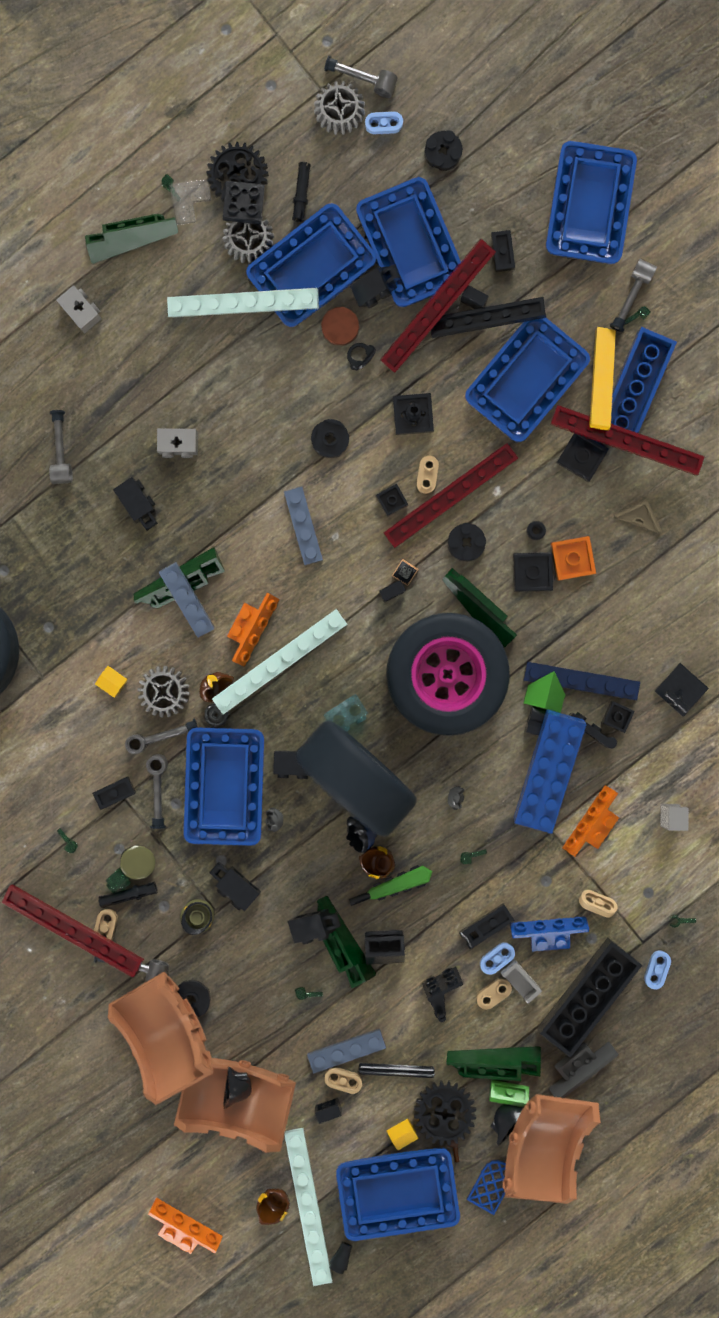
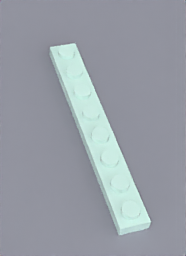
[167,288,319,318]
[212,609,347,714]
[284,1128,333,1286]

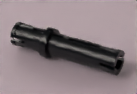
[292,162,311,222]
[98,881,158,908]

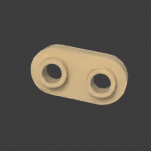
[417,456,439,494]
[579,890,618,918]
[94,909,118,941]
[476,978,512,1010]
[324,1067,362,1094]

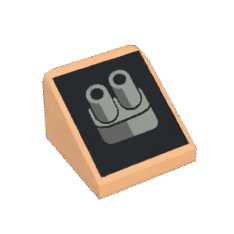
[392,559,419,586]

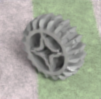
[314,81,365,135]
[222,215,274,264]
[137,666,190,717]

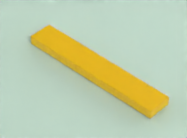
[589,327,616,431]

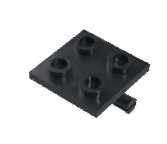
[654,663,709,717]
[422,967,464,1022]

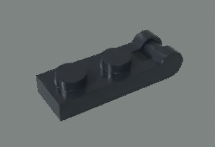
[569,712,617,749]
[459,903,515,949]

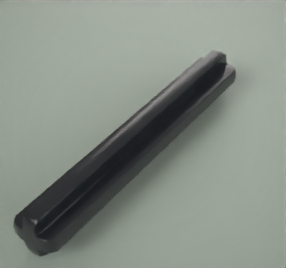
[358,1063,435,1078]

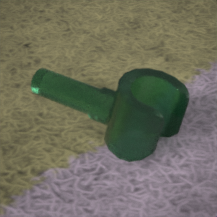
[161,174,181,202]
[625,306,651,325]
[57,828,78,853]
[461,849,487,864]
[670,915,696,928]
[295,987,323,1000]

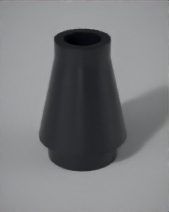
[329,1241,353,1274]

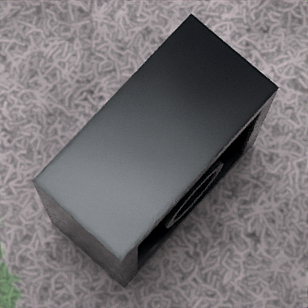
[460,285,489,309]
[376,484,408,517]
[379,580,406,603]
[601,701,635,733]
[315,1097,342,1124]

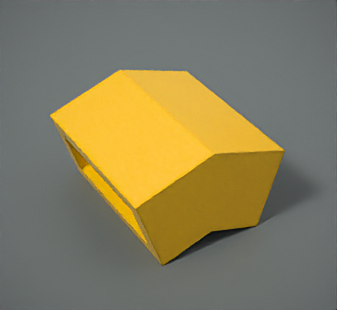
[95,666,127,698]
[387,1119,419,1150]

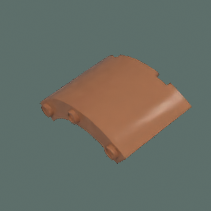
[108,972,213,1105]
[174,1058,296,1153]
[503,1095,601,1204]

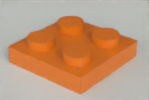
[551,536,596,581]

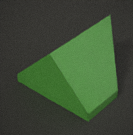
[523,671,565,713]

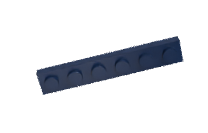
[523,662,640,701]

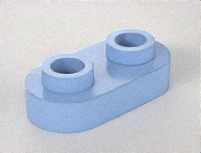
[365,112,403,134]
[480,942,515,975]
[644,950,671,989]

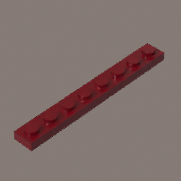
[380,239,495,373]
[550,405,705,476]
[383,443,518,549]
[1,884,144,978]

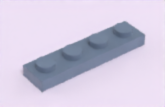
[284,487,323,565]
[159,562,215,638]
[307,1028,386,1074]

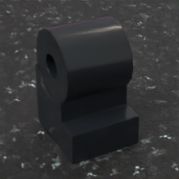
[524,706,547,736]

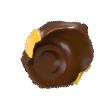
[199,672,234,703]
[359,846,395,879]
[256,1188,290,1225]

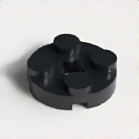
[424,130,463,171]
[311,419,349,458]
[448,523,486,561]
[177,980,211,1018]

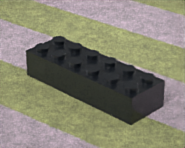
[537,937,643,1058]

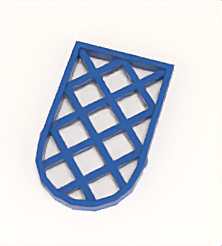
[467,1160,506,1215]

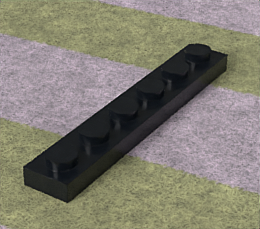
[431,297,546,338]

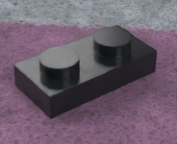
[491,230,515,272]
[92,776,136,810]

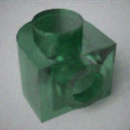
[106,867,131,893]

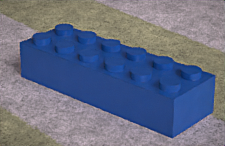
[611,327,677,433]
[514,709,587,834]

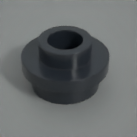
[527,521,546,540]

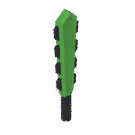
[349,865,432,906]

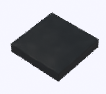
[556,433,609,482]
[513,552,553,592]

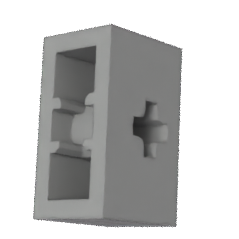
[56,285,101,334]
[157,428,198,458]

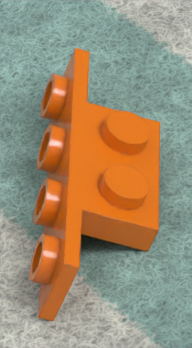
[227,593,280,667]
[562,785,619,857]
[148,1198,223,1254]

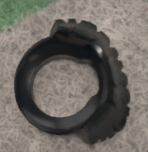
[347,343,376,370]

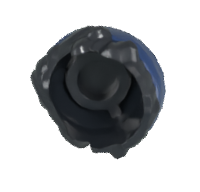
[346,817,377,853]

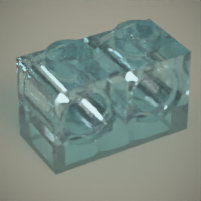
[323,694,368,732]

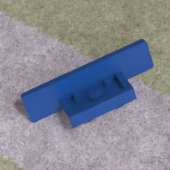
[510,917,589,952]

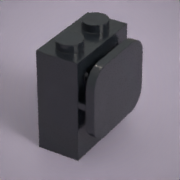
[365,930,405,965]

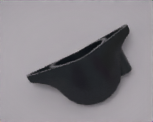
[223,1067,252,1109]
[490,1104,523,1146]

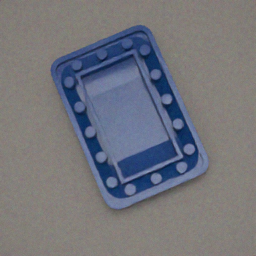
[546,141,637,264]
[356,177,461,307]
[246,203,376,327]
[465,318,590,442]
[184,728,264,846]
[336,1148,460,1241]

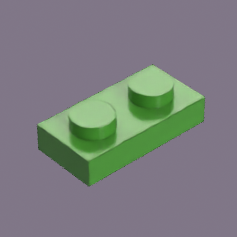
[489,1080,529,1107]

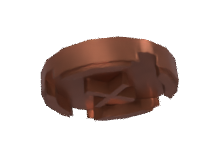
[321,307,359,346]

